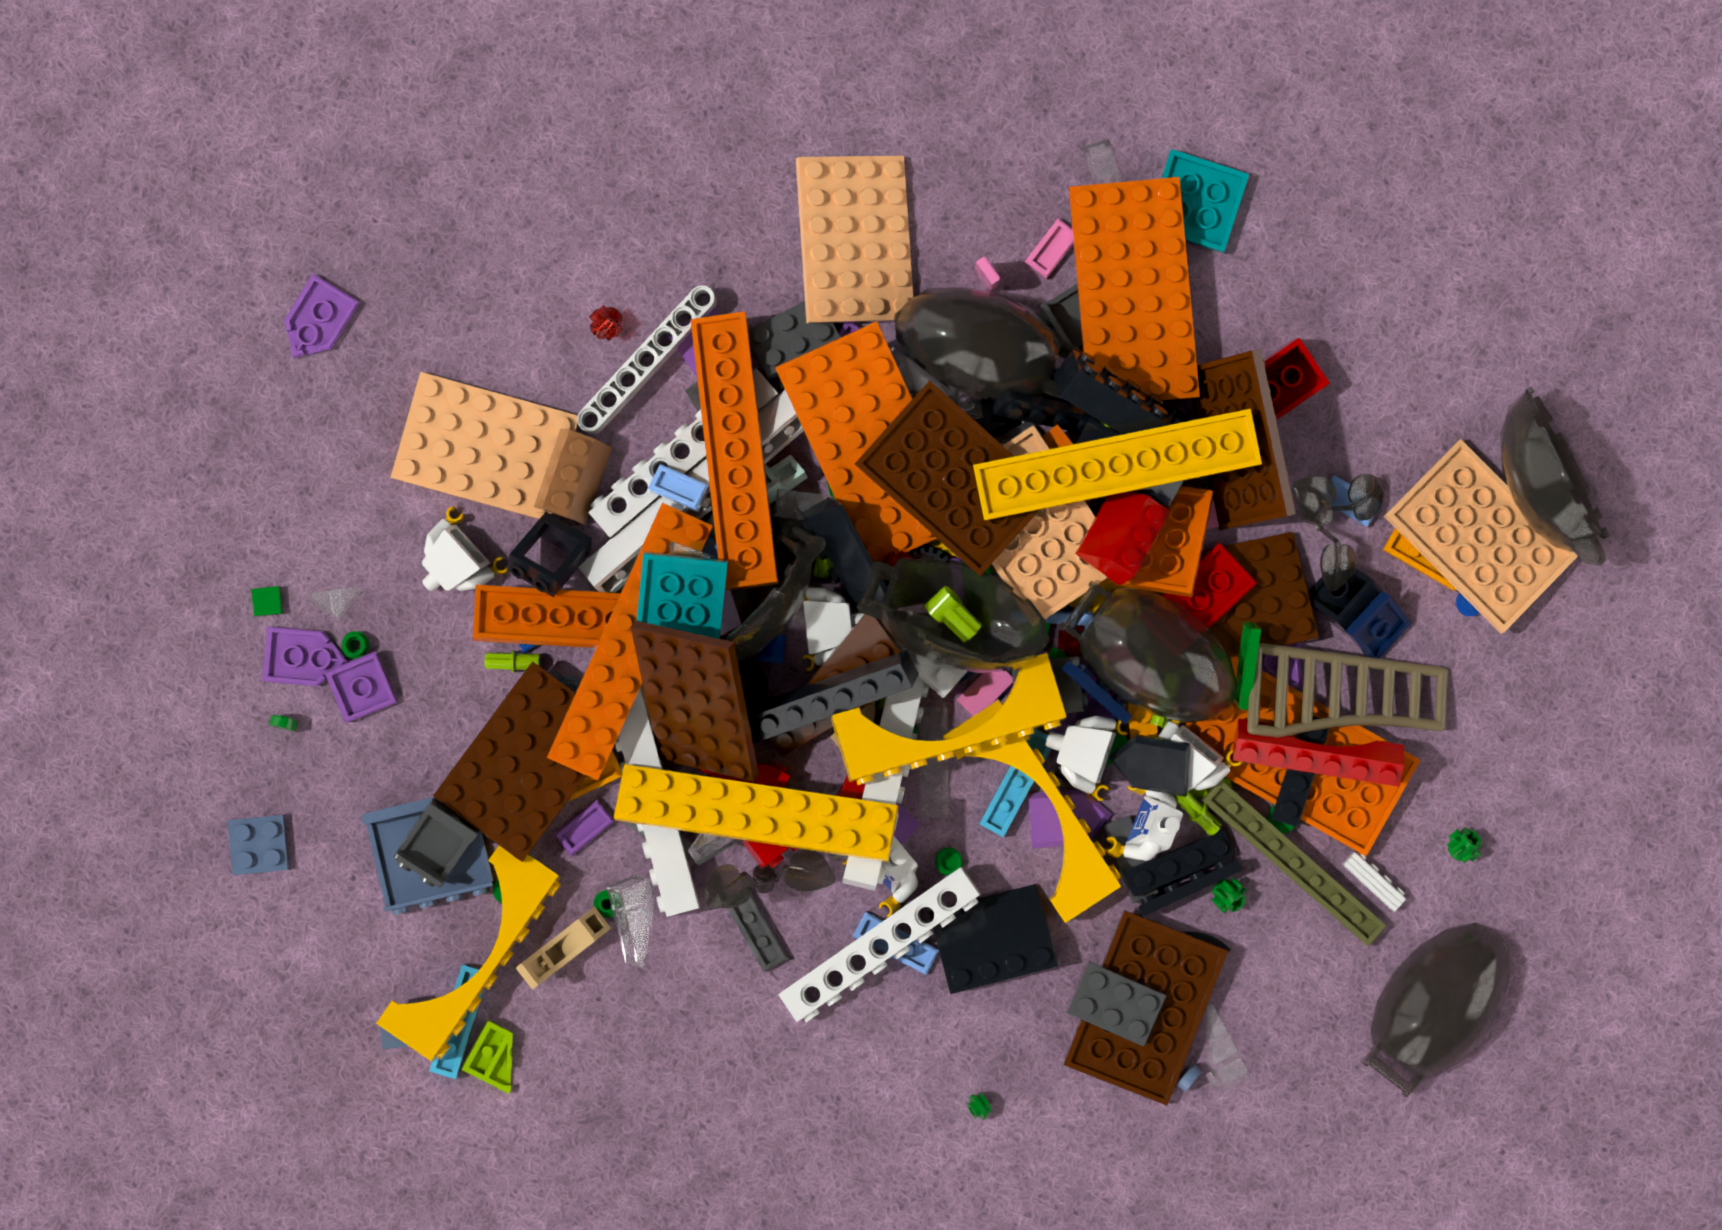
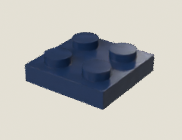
[1345,590,1412,658]

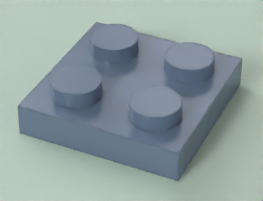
[228,815,289,875]

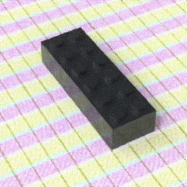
[1054,349,1197,479]

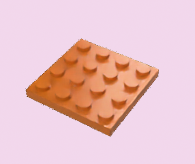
[1095,486,1214,597]

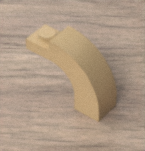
[516,907,611,990]

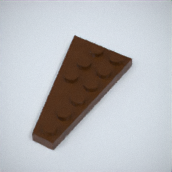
[769,606,903,756]

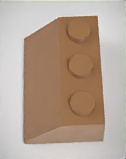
[534,429,612,525]

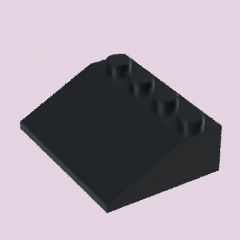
[929,884,1058,994]

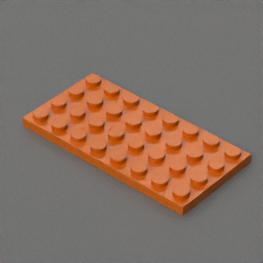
[1068,177,1200,401]
[775,321,937,566]
[1184,657,1421,856]

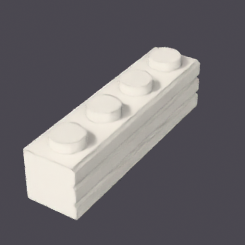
[1342,851,1406,912]

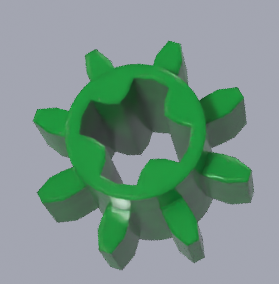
[1447,827,1483,863]
[1212,878,1247,913]

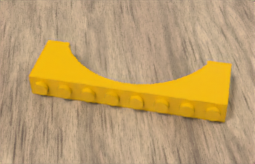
[831,653,1066,785]
[942,699,1122,923]
[376,846,561,1062]

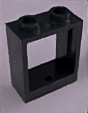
[507,511,592,598]

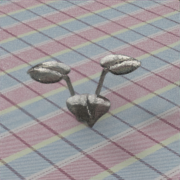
[1292,474,1384,592]
[705,838,836,910]

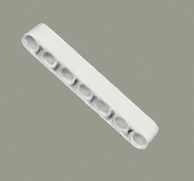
[577,285,717,435]

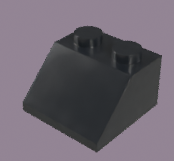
[1308,557,1382,636]

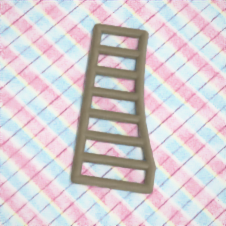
[1247,643,1448,738]

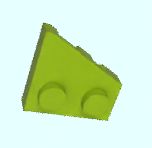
[461,1019,513,1094]

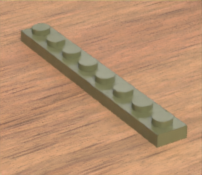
[1201,780,1386,947]

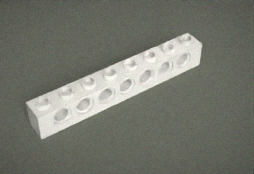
[588,368,778,539]
[778,867,981,1022]

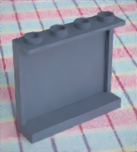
[361,797,495,915]

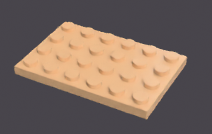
[796,156,915,324]
[390,372,578,519]
[992,425,1108,627]
[1384,439,1578,634]

